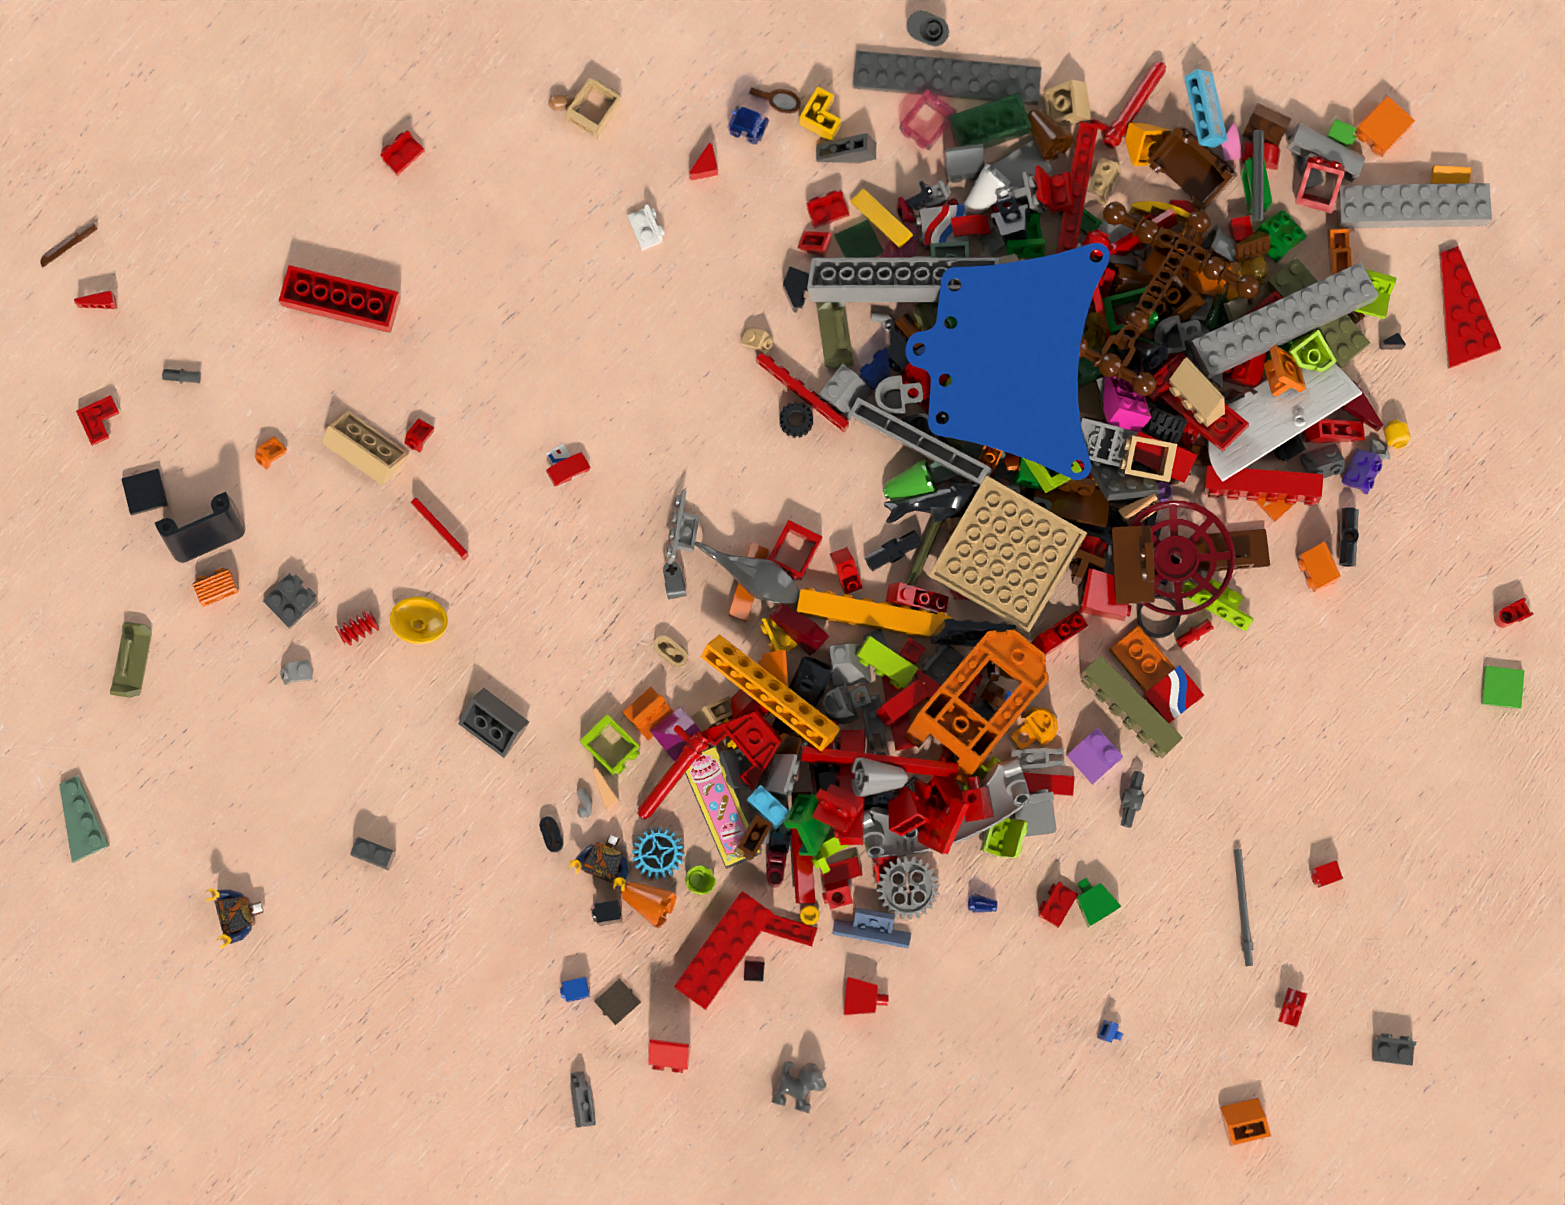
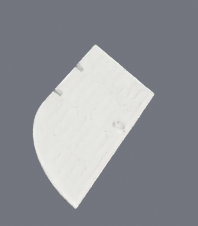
[1208,363,1362,481]

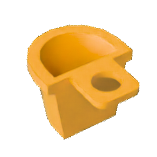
[1011,707,1058,750]

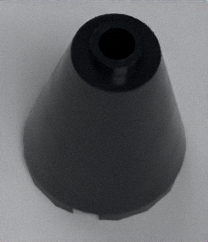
[1117,334,1168,375]

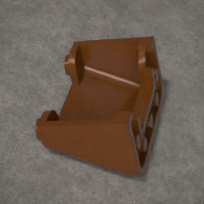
[1148,126,1238,210]

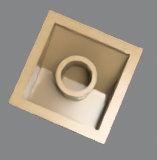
[1044,79,1091,126]

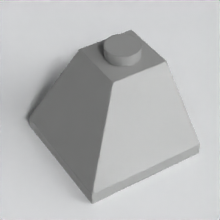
[829,644,871,687]

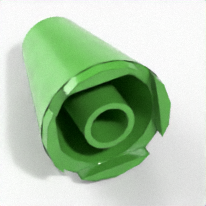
[883,459,937,501]

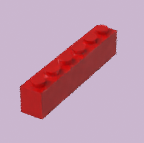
[835,730,866,845]

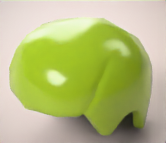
[685,865,716,895]

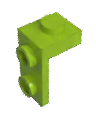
[811,834,850,874]

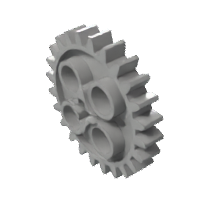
[876,856,940,920]

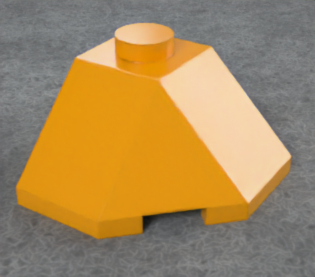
[1125,123,1171,166]

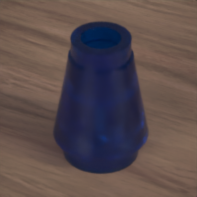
[968,894,998,913]

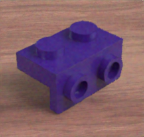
[1341,448,1382,495]

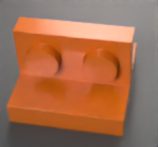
[1264,345,1306,397]
[622,687,674,741]

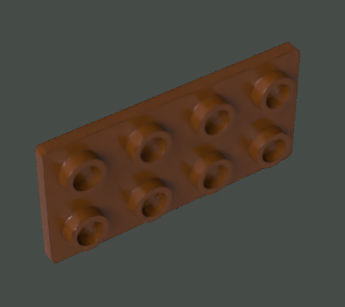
[1033,473,1110,527]
[1112,526,1155,604]
[1190,529,1270,573]

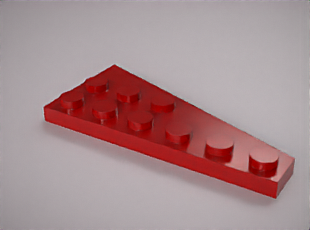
[1439,246,1502,369]

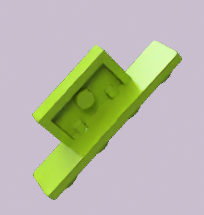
[1182,578,1254,631]

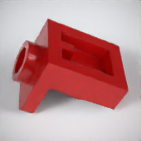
[405,418,435,453]

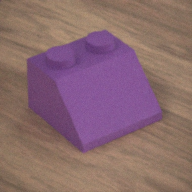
[1067,728,1123,785]

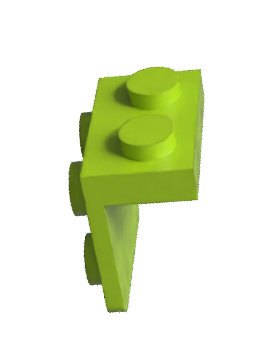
[1355,269,1397,319]
[980,818,1028,858]

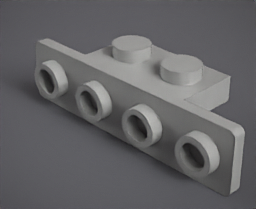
[666,490,700,564]

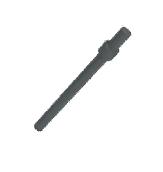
[1234,849,1254,967]

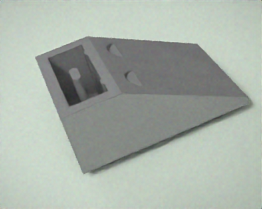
[765,754,800,799]

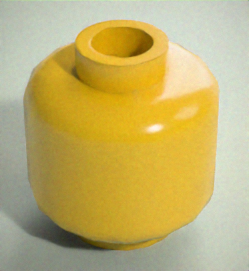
[1384,419,1411,449]

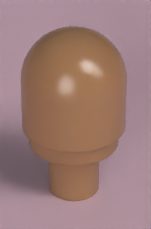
[548,95,574,110]

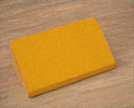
[1431,165,1471,184]

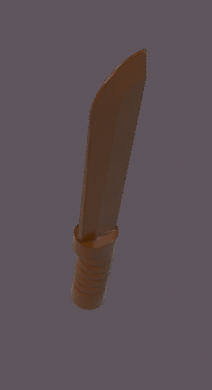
[41,223,98,268]

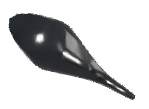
[884,480,980,523]

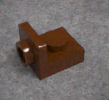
[980,681,1005,708]

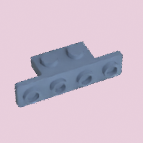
[832,908,911,948]

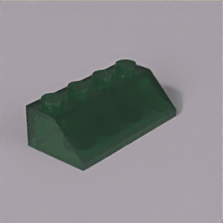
[948,93,1032,149]

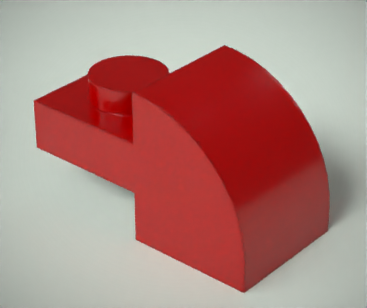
[1241,142,1281,170]

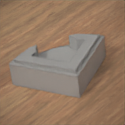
[1370,439,1390,460]

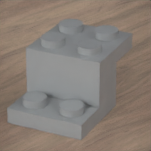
[1081,418,1137,467]

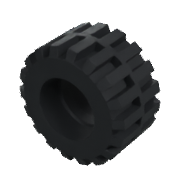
[1141,401,1188,443]

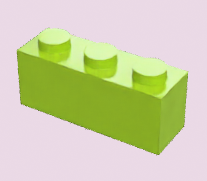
[855,636,918,689]

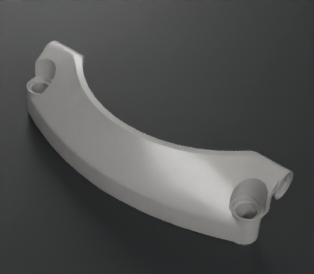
[864,756,1031,858]

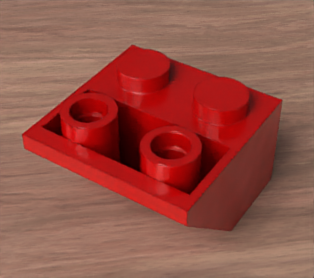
[1222,351,1268,387]

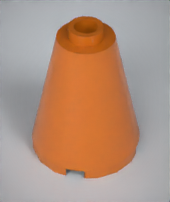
[620,881,677,928]

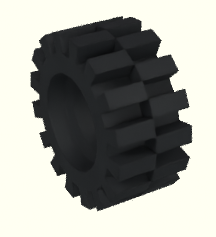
[779,401,813,438]

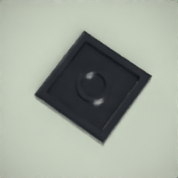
[121,469,168,516]

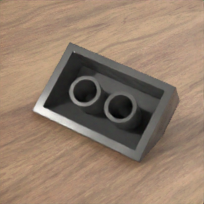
[458,688,529,758]

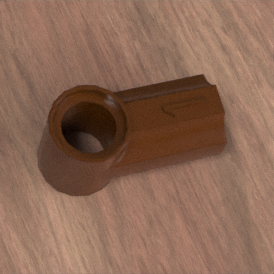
[895,313,924,351]

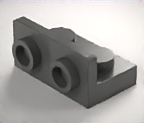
[922,644,964,685]
[1372,1033,1417,1066]

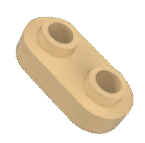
[654,635,688,668]

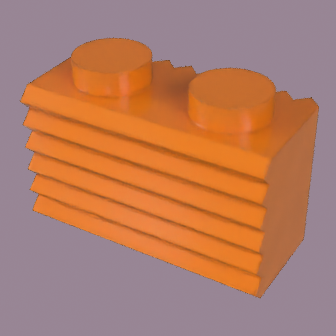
[192,568,239,607]

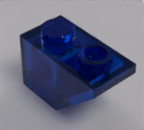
[860,347,890,392]

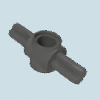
[1121,771,1145,828]

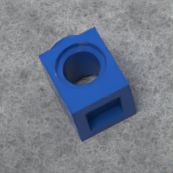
[560,977,590,1003]

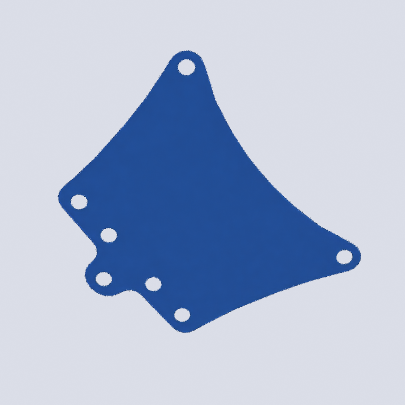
[905,243,1110,480]

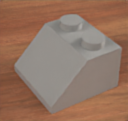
[819,364,872,421]

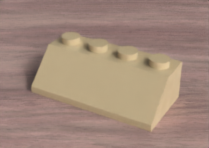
[321,411,409,485]

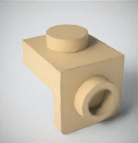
[740,326,774,355]

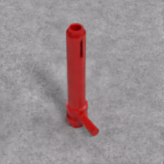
[1090,61,1166,149]
[637,725,711,820]

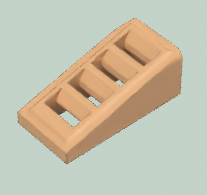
[1118,494,1160,526]
[593,768,619,810]

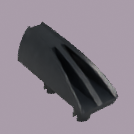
[772,656,834,731]

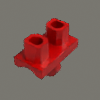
[1278,987,1307,1028]

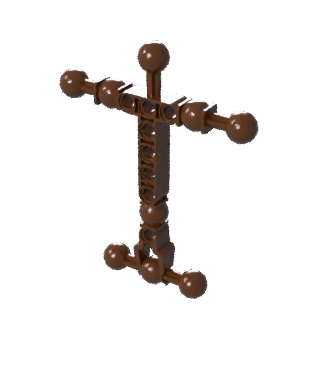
[1076,201,1260,396]

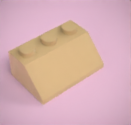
[1169,358,1225,427]

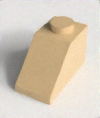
[692,696,733,731]

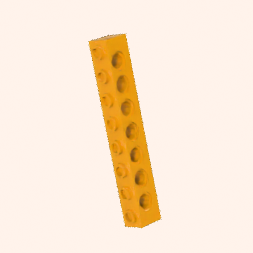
[701,634,840,751]

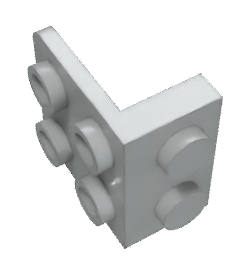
[1015,789,1056,837]

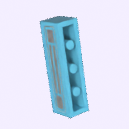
[1184,69,1228,148]

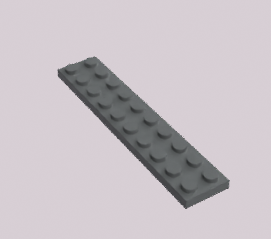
[853,51,1042,105]

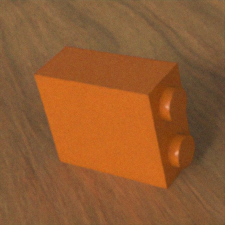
[1354,96,1415,157]

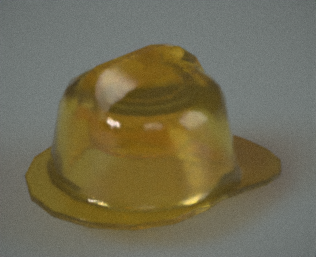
[1239,255,1268,285]
[1085,312,1107,353]

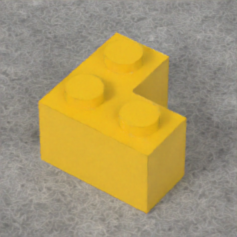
[799,86,841,141]

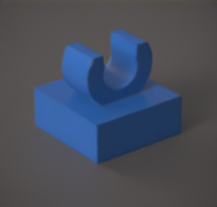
[1097,1020,1123,1043]

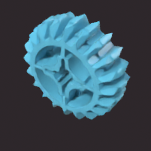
[632,827,685,880]

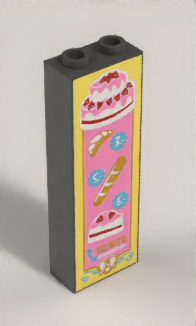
[685,745,762,869]

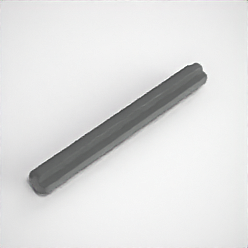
[1253,130,1264,222]

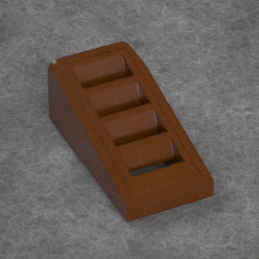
[1235,231,1270,262]

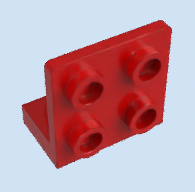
[1034,165,1074,214]

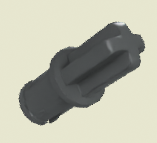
[162,368,201,384]

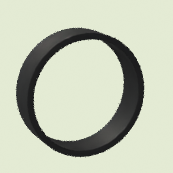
[1137,595,1181,638]

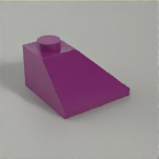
[650,707,702,761]

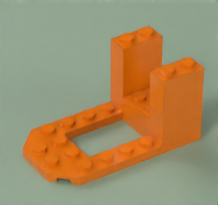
[904,630,1049,785]

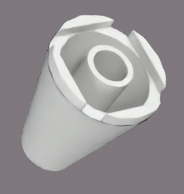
[964,164,1014,215]

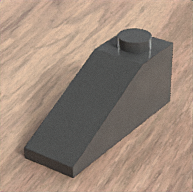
[816,133,877,163]

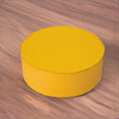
[800,905,820,925]

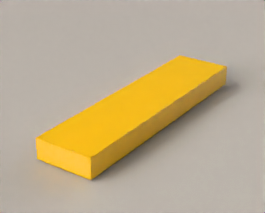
[850,188,913,248]

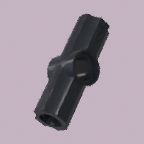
[1338,507,1359,567]
[864,530,922,572]

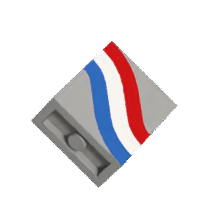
[916,204,969,250]

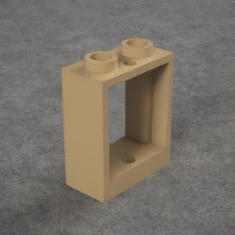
[565,78,622,139]
[1120,435,1177,482]

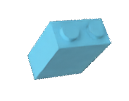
[747,785,789,830]

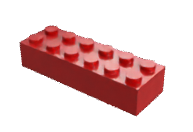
[278,265,401,333]
[1204,466,1324,506]
[674,891,774,1010]

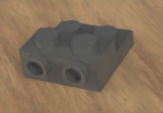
[263,573,318,629]

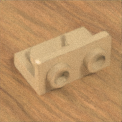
[1087,158,1121,205]

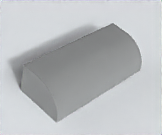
[1287,122,1365,182]

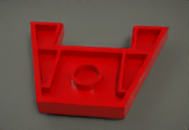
[702,710,782,791]
[914,780,969,854]

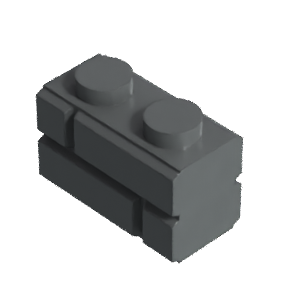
[350,836,396,871]

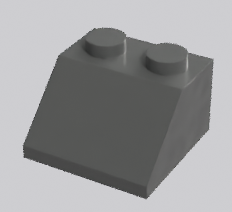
[943,144,984,183]

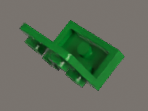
[1253,210,1307,264]

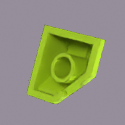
[1289,330,1337,372]

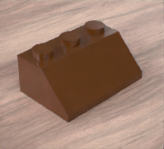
[1134,272,1206,332]

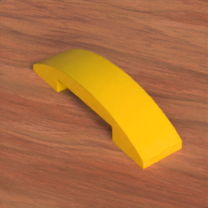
[1130,201,1190,230]

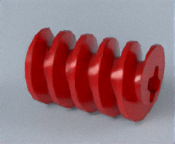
[335,609,379,646]

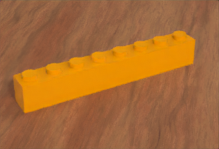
[797,587,952,639]

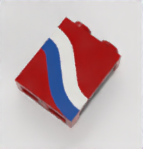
[1142,666,1204,724]

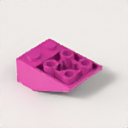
[1103,376,1151,433]

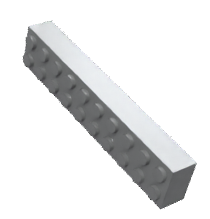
[807,258,1000,302]
[1189,262,1379,379]

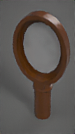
[749,87,800,114]

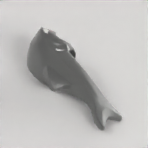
[694,541,799,603]

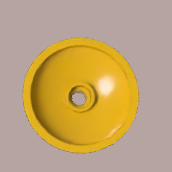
[389,597,448,644]

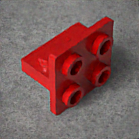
[812,784,865,833]

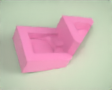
[1220,123,1242,161]

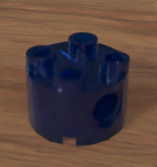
[727,106,770,145]

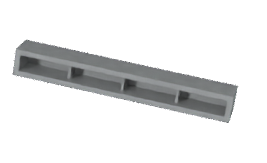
[849,398,993,486]

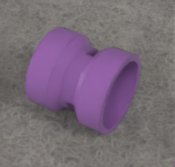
[1156,482,1172,503]

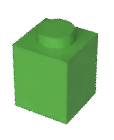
[1327,119,1357,147]

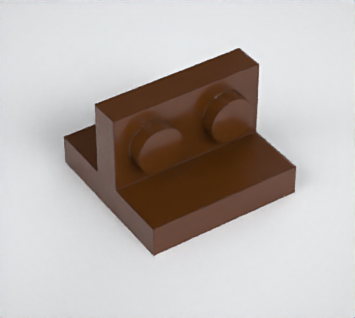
[1070,549,1106,586]

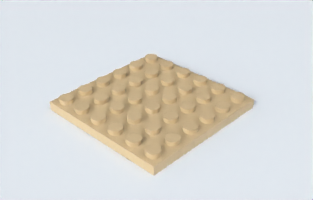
[928,475,1087,633]

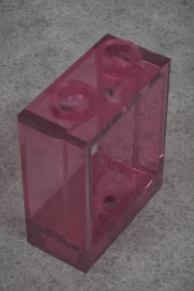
[899,90,957,151]

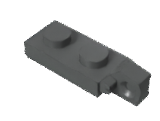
[570,1071,596,1128]

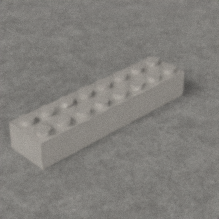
[1336,183,1492,229]

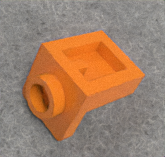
[255,436,287,470]

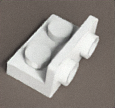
[627,204,664,251]

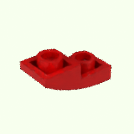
[951,215,991,238]
[546,452,591,487]

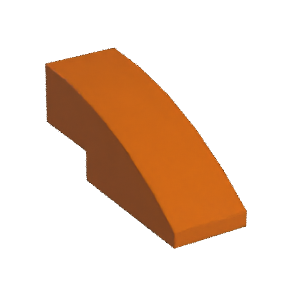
[1327,228,1352,276]

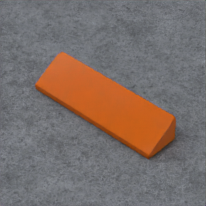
[729,542,769,622]

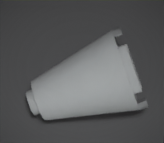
[851,758,908,797]

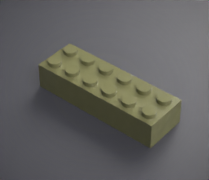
[1267,257,1370,369]
[1080,656,1183,759]

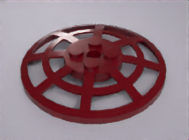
[1128,500,1235,616]

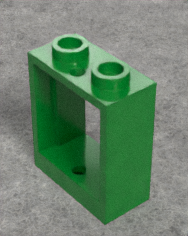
[1240,157,1272,215]
[1102,287,1159,336]

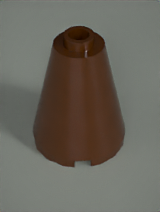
[1026,109,1074,161]
[1109,264,1153,297]

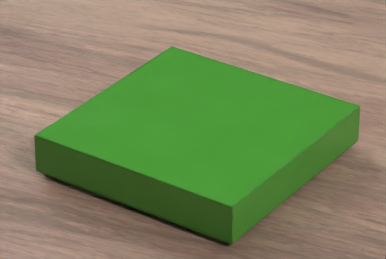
[1482,666,1525,709]

